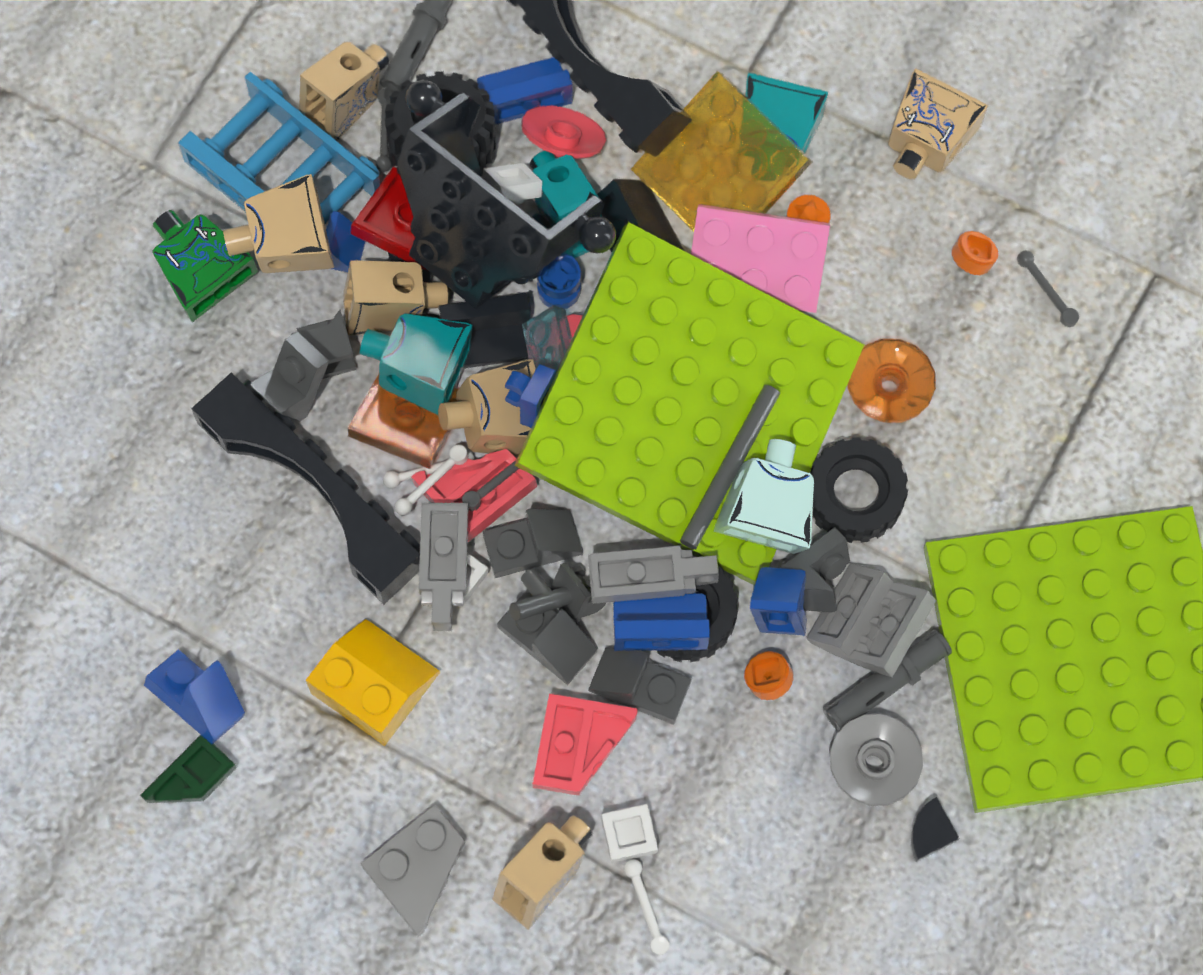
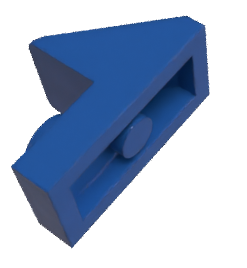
[750,567,807,636]
[144,649,245,744]

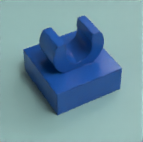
[505,364,556,428]

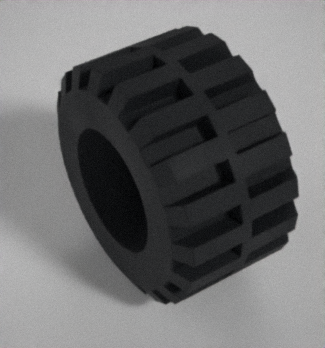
[385,71,496,175]

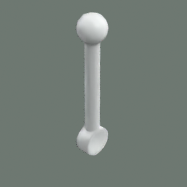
[394,445,468,516]
[383,452,475,488]
[623,859,670,955]

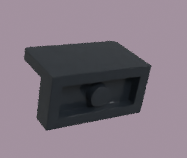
[597,179,684,252]
[439,293,535,369]

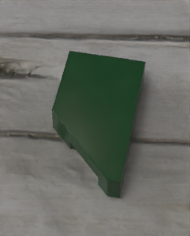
[140,735,237,803]

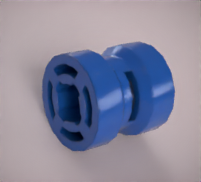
[537,253,581,310]

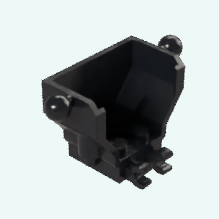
[397,80,616,309]

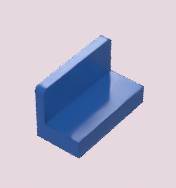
[477,57,573,125]
[613,594,709,651]

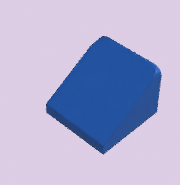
[326,211,366,272]

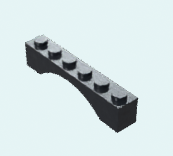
[507,0,692,157]
[191,372,420,605]

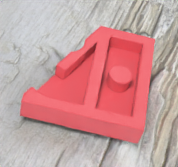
[411,449,537,542]
[533,693,638,796]

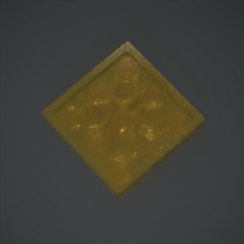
[631,71,813,232]

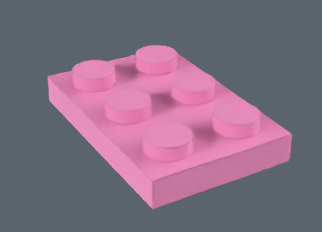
[691,204,830,313]

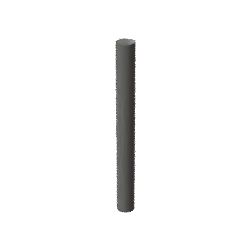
[680,385,780,550]

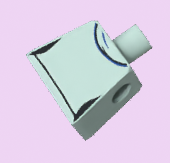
[714,439,814,554]

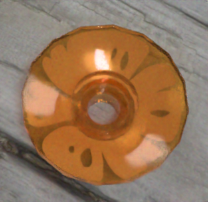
[847,339,936,423]

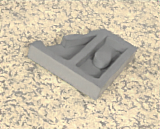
[361,804,465,937]

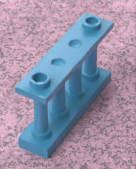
[178,71,380,224]

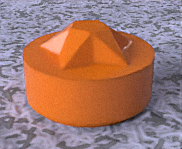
[786,195,831,223]
[952,231,998,275]
[744,651,793,700]

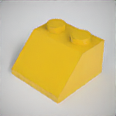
[306,619,440,746]

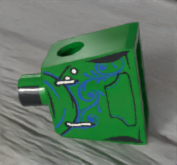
[152,210,258,322]

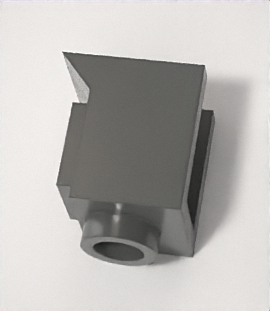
[291,309,357,379]

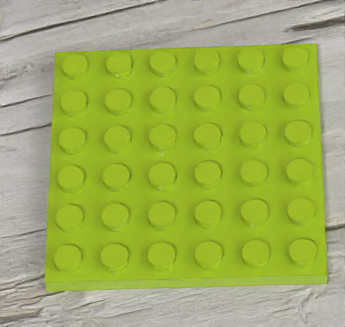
[514,222,864,586]
[923,506,1203,813]

